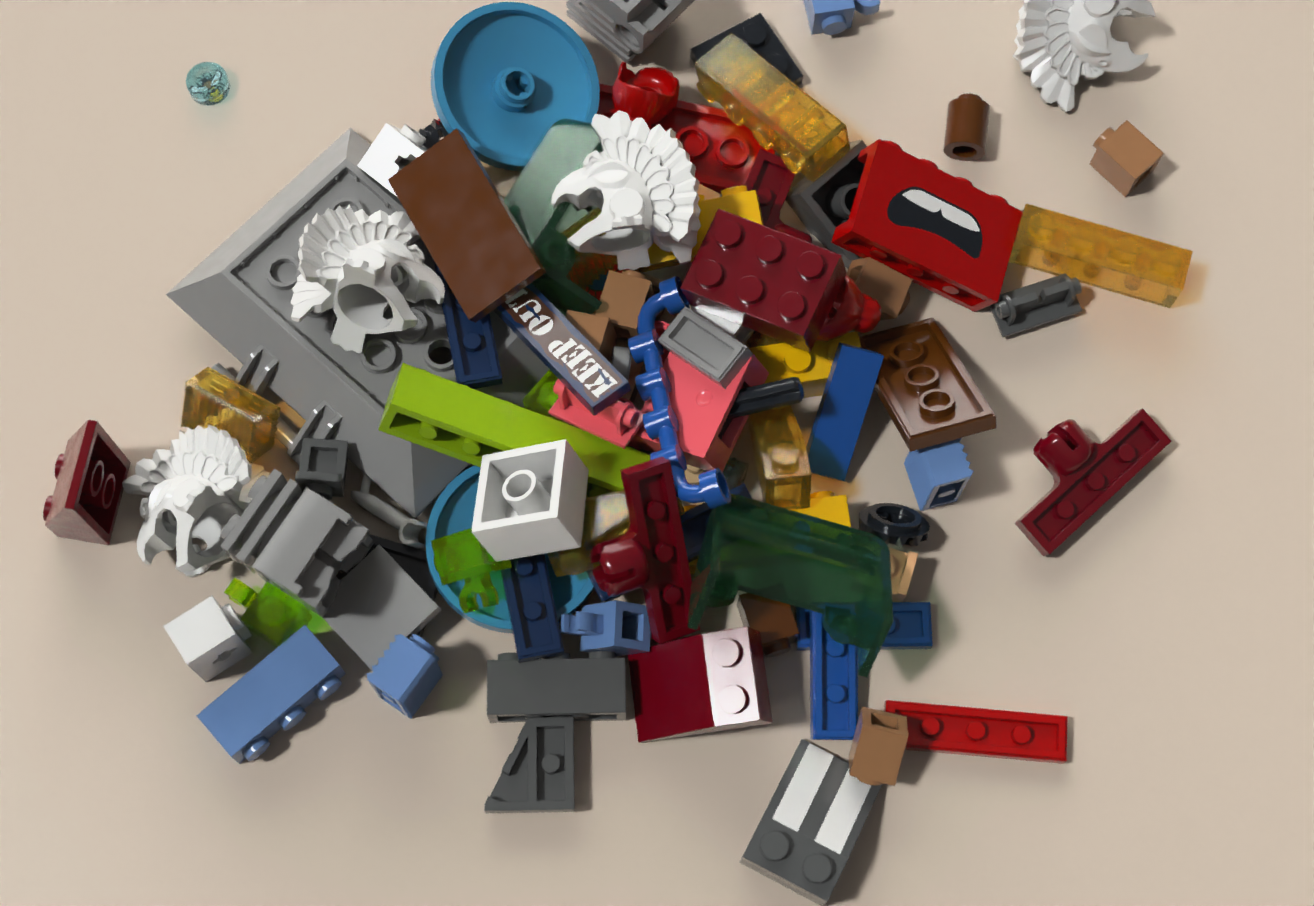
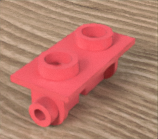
[548,379,646,449]

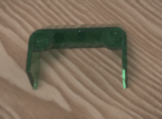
[503,118,603,316]
[688,494,893,678]

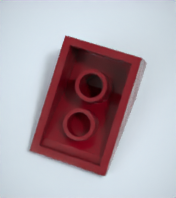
[43,420,131,546]
[628,626,773,743]

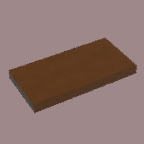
[388,128,546,323]
[859,318,997,452]

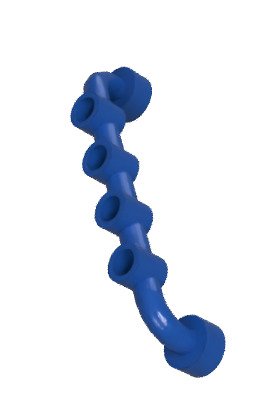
[628,276,731,509]

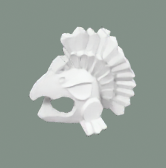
[1013,0,1156,113]
[551,110,701,270]
[291,204,445,353]
[122,425,271,572]

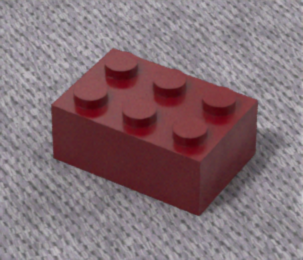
[680,208,847,352]

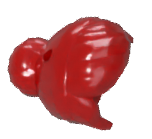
[612,62,679,130]
[816,275,882,342]

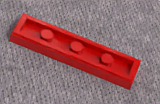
[884,700,1068,764]

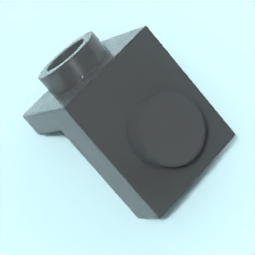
[295,438,349,501]

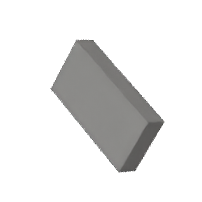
[657,306,753,389]

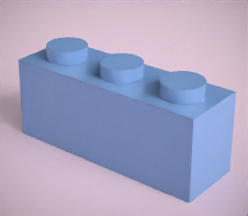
[196,625,346,764]

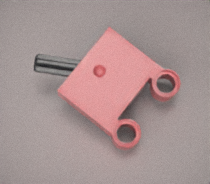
[618,320,804,472]

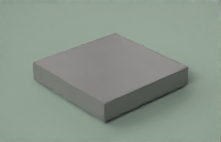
[323,544,441,671]

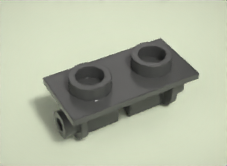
[989,273,1082,338]

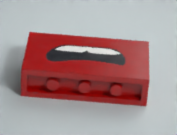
[831,139,1023,312]

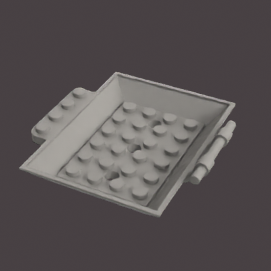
[166,128,567,519]

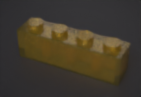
[694,32,851,182]
[1009,203,1193,308]

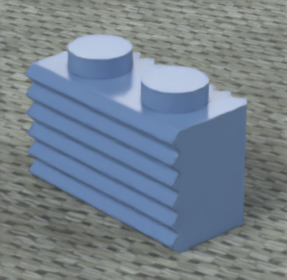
[904,438,973,511]
[366,633,443,719]

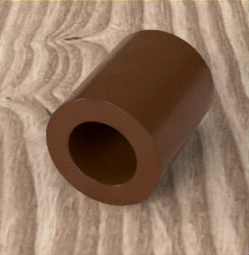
[943,93,990,161]

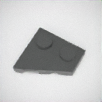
[485,717,575,813]

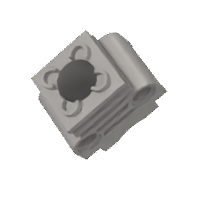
[566,0,695,64]
[220,468,374,618]

